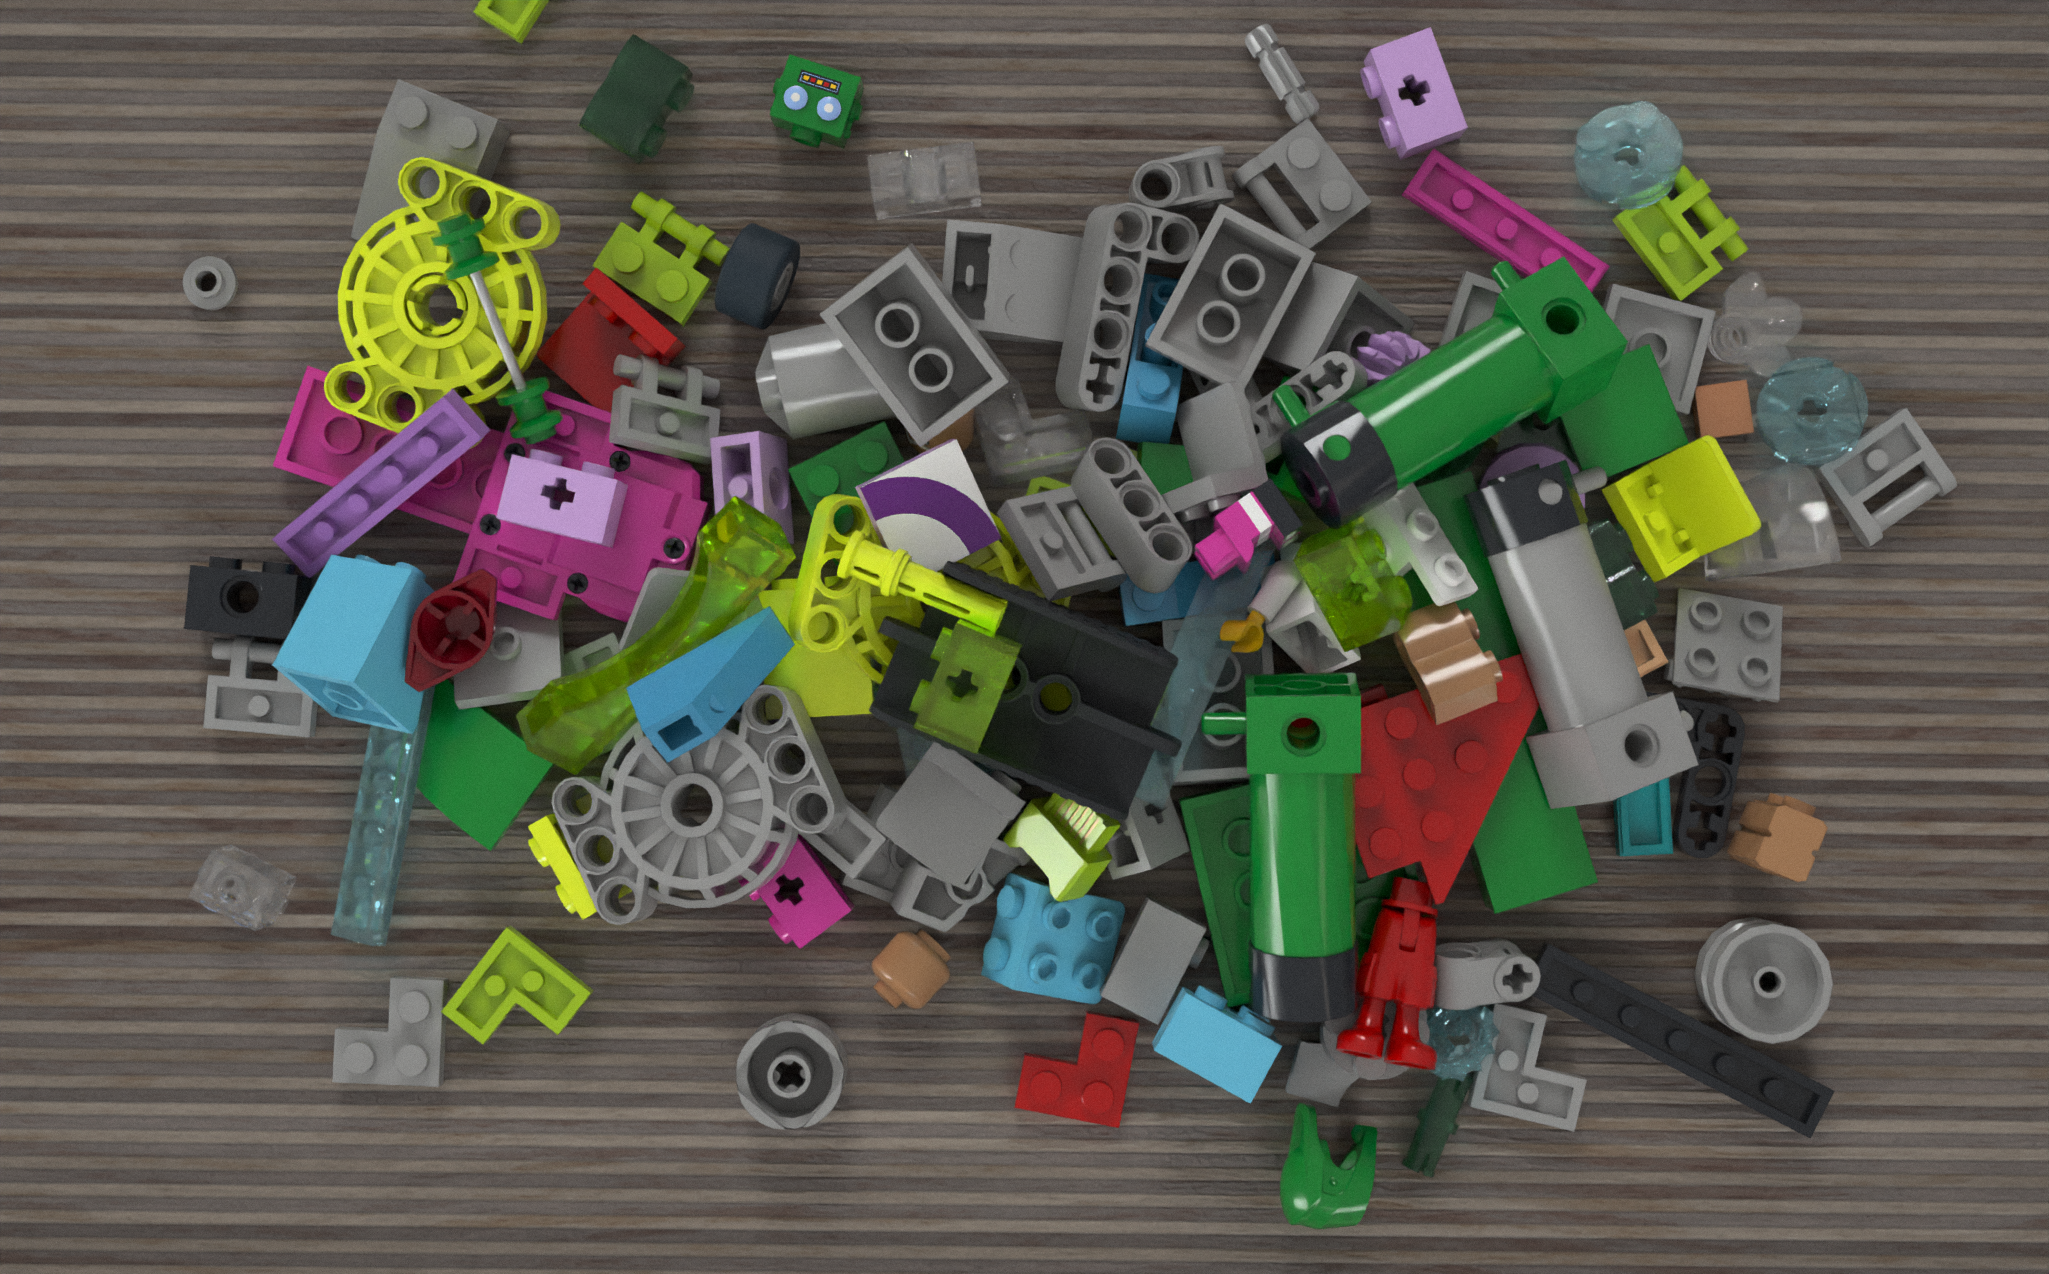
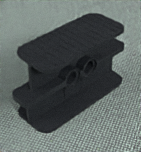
[869,561,1182,820]

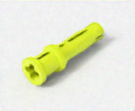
[837,530,1009,633]

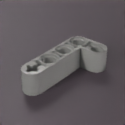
[1056,203,1199,412]

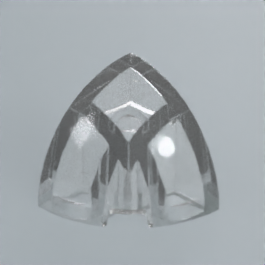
[1704,461,1842,582]

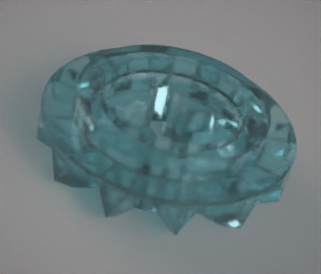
[1427,1005,1500,1081]

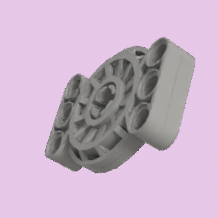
[551,685,848,925]

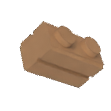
[1727,793,1828,882]

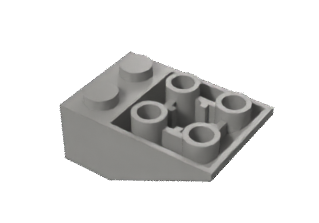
[942,219,1105,345]

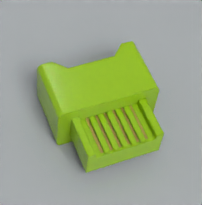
[1003,793,1121,902]

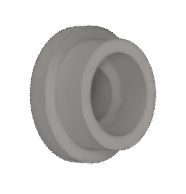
[183,256,238,310]

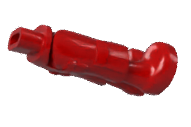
[1335,877,1438,1070]

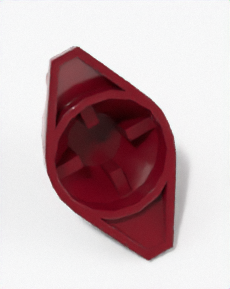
[405,568,498,692]

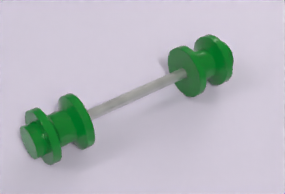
[431,211,563,444]

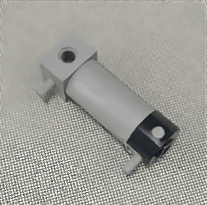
[1463,460,1699,809]

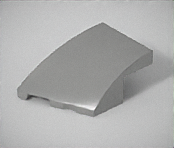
[838,783,1031,933]

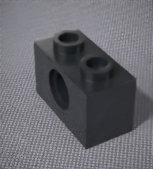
[184,556,312,639]

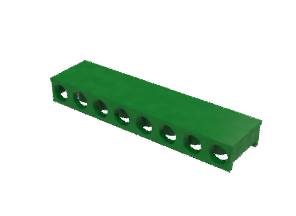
[1387,471,1598,914]

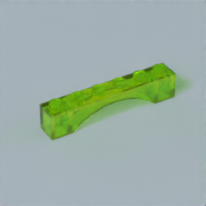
[516,496,796,775]

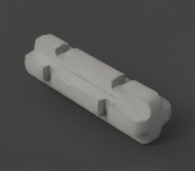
[1245,23,1319,124]

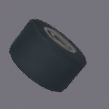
[714,223,800,330]

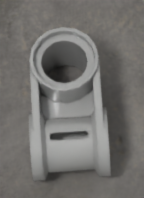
[1129,146,1235,213]
[1434,938,1541,1010]

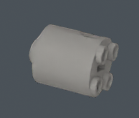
[755,323,896,440]

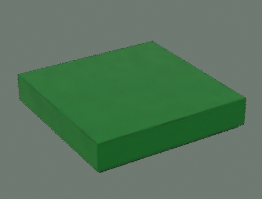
[1559,344,1689,477]

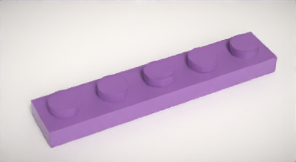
[272,388,490,578]

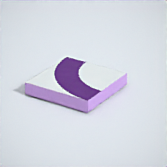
[855,439,1001,572]

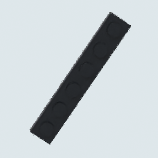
[1532,942,1835,1139]

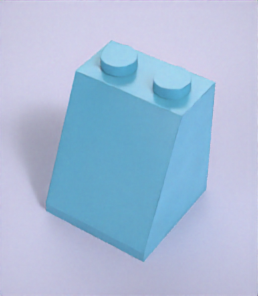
[272,554,435,734]

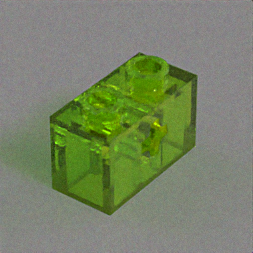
[1293,516,1413,652]
[909,619,1022,754]

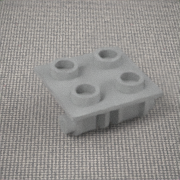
[1664,588,1783,703]

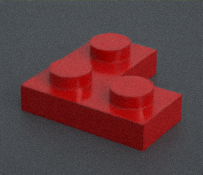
[1014,1011,1139,1128]

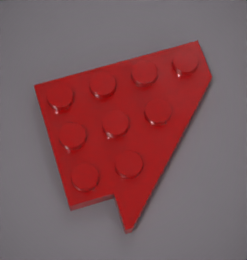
[1355,654,1539,905]

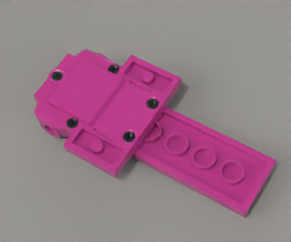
[273,366,713,623]

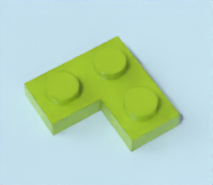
[441,925,594,1044]

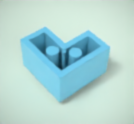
[1152,985,1282,1104]

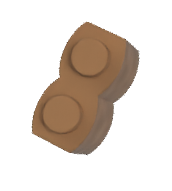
[1391,602,1503,725]

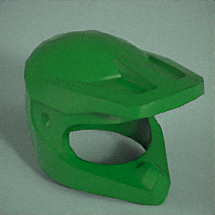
[1280,1103,1378,1230]

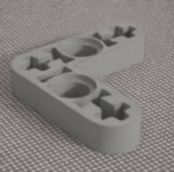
[1188,351,1368,463]

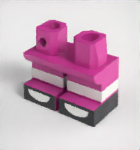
[1194,478,1303,582]

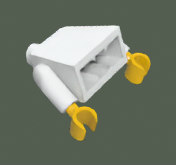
[1220,543,1361,673]

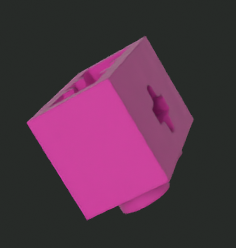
[738,827,855,949]

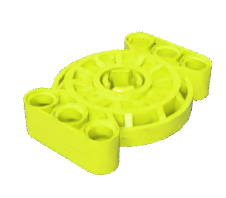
[324,157,561,449]
[788,494,1071,690]

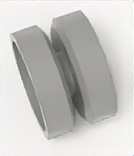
[1694,917,1833,1044]

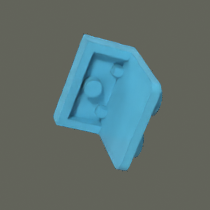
[981,873,1125,1004]

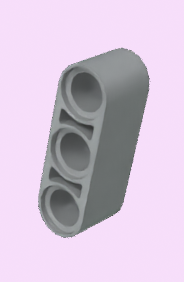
[1071,437,1192,593]

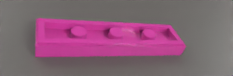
[1402,148,1610,293]

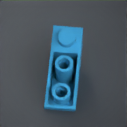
[1116,273,1183,444]
[626,606,795,763]

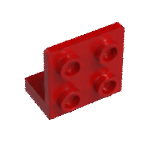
[537,268,686,413]

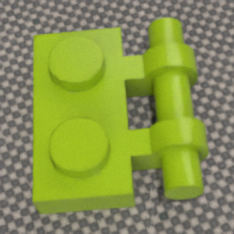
[1612,165,1749,301]
[592,191,730,326]

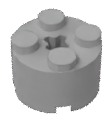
[736,1013,848,1130]

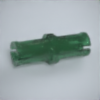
[1401,1065,1474,1178]

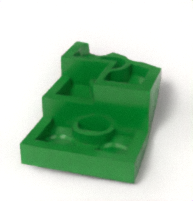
[415,678,557,851]

